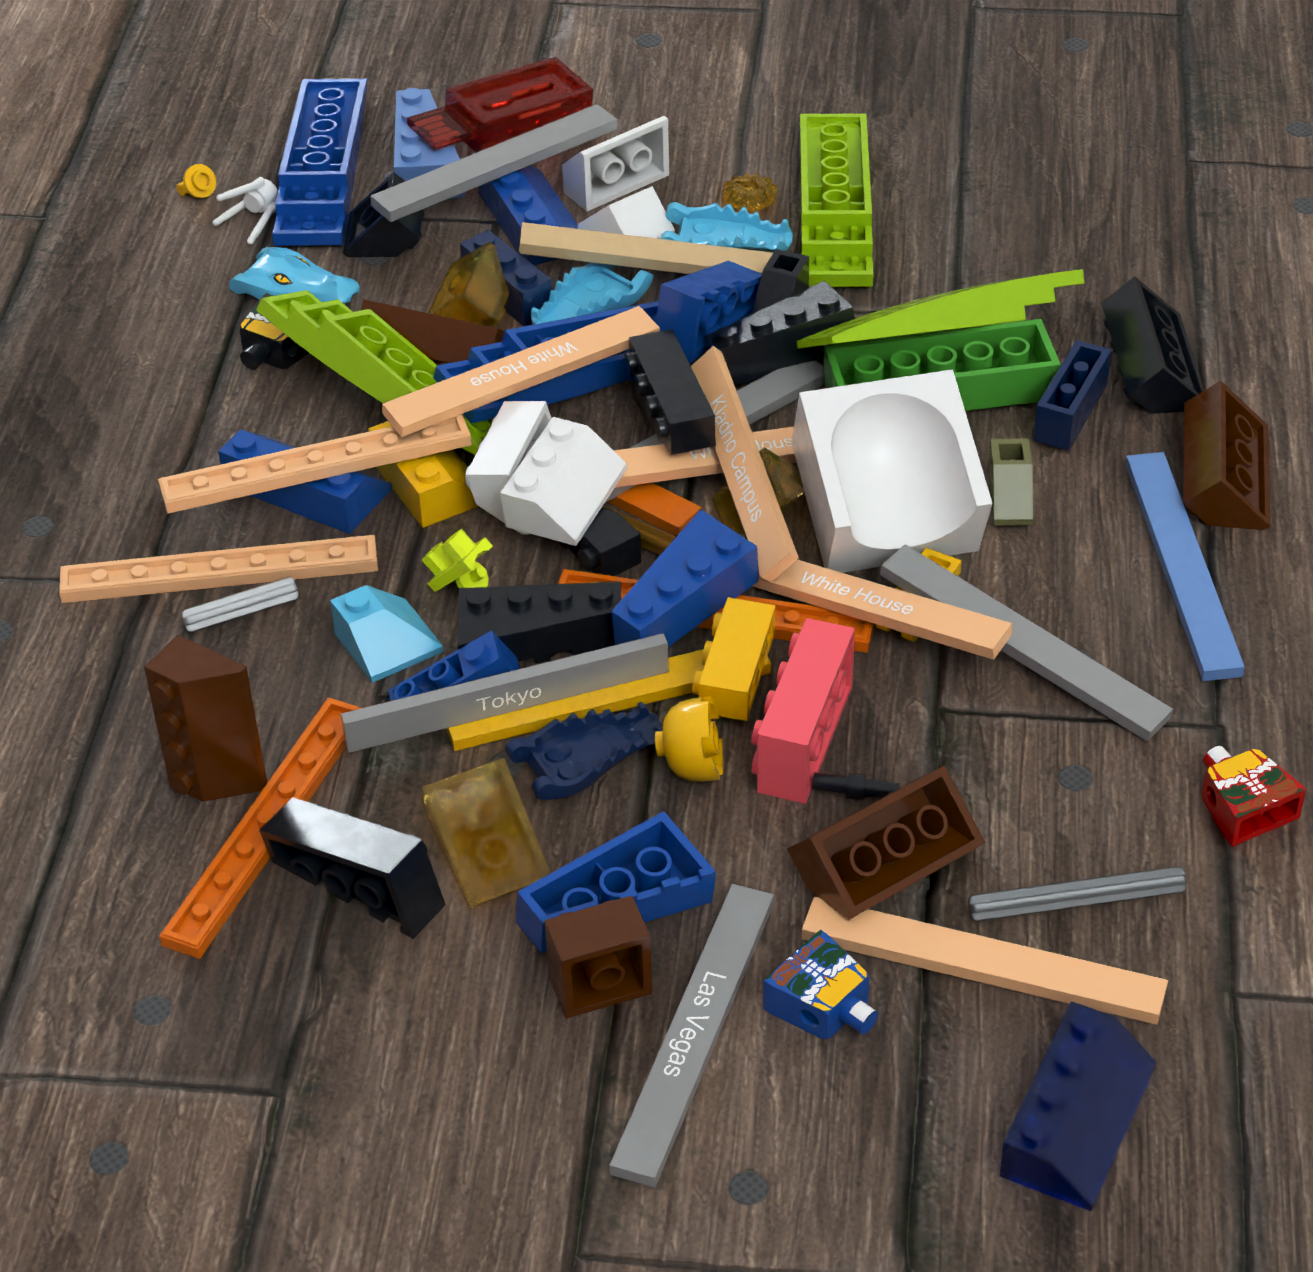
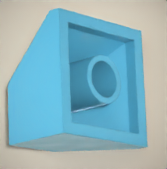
[330,585,444,683]

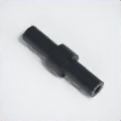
[812,772,900,800]

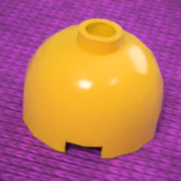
[655,696,724,782]

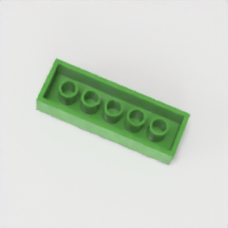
[823,319,1061,412]

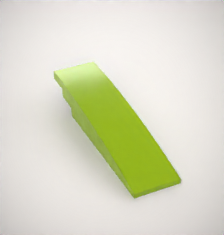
[800,114,873,287]
[797,269,1085,348]
[256,290,493,455]

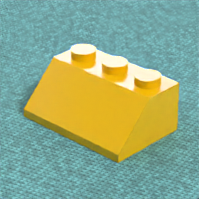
[368,421,478,528]

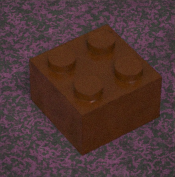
[545,895,652,1019]

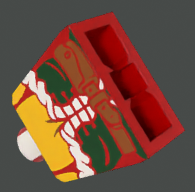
[1201,746,1306,847]

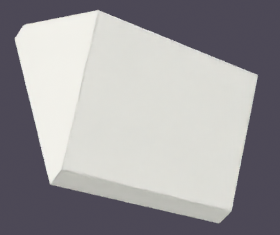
[578,186,675,239]

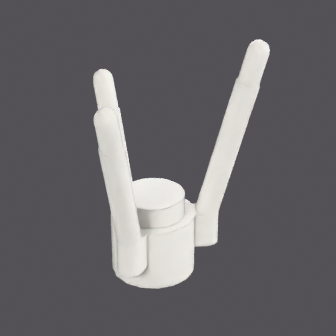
[212,177,278,245]

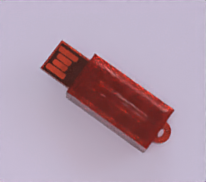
[407,57,594,153]

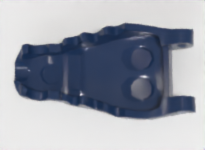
[505,702,663,800]

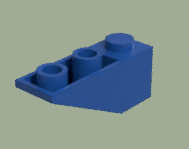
[388,630,520,701]

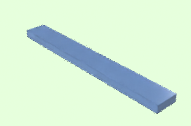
[1125,452,1245,681]

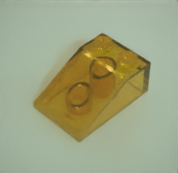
[421,758,550,909]

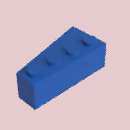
[654,260,762,363]
[612,509,759,647]
[516,811,716,953]

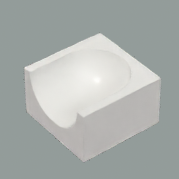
[792,369,993,573]

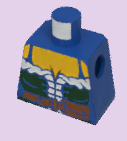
[763,929,878,1039]

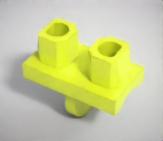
[422,529,493,592]

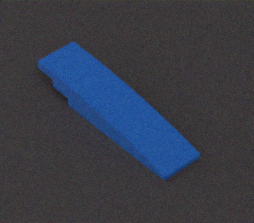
[272,78,367,246]
[433,301,707,423]

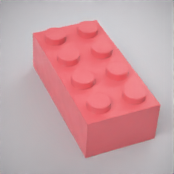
[751,618,855,804]

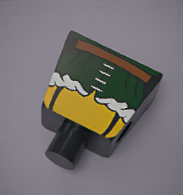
[240,293,309,370]

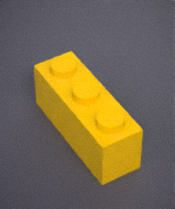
[692,597,776,721]

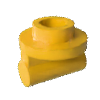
[176,164,216,198]

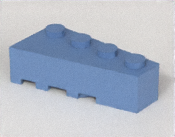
[394,88,465,199]

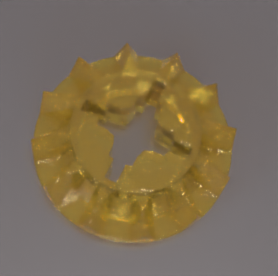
[722,172,777,211]

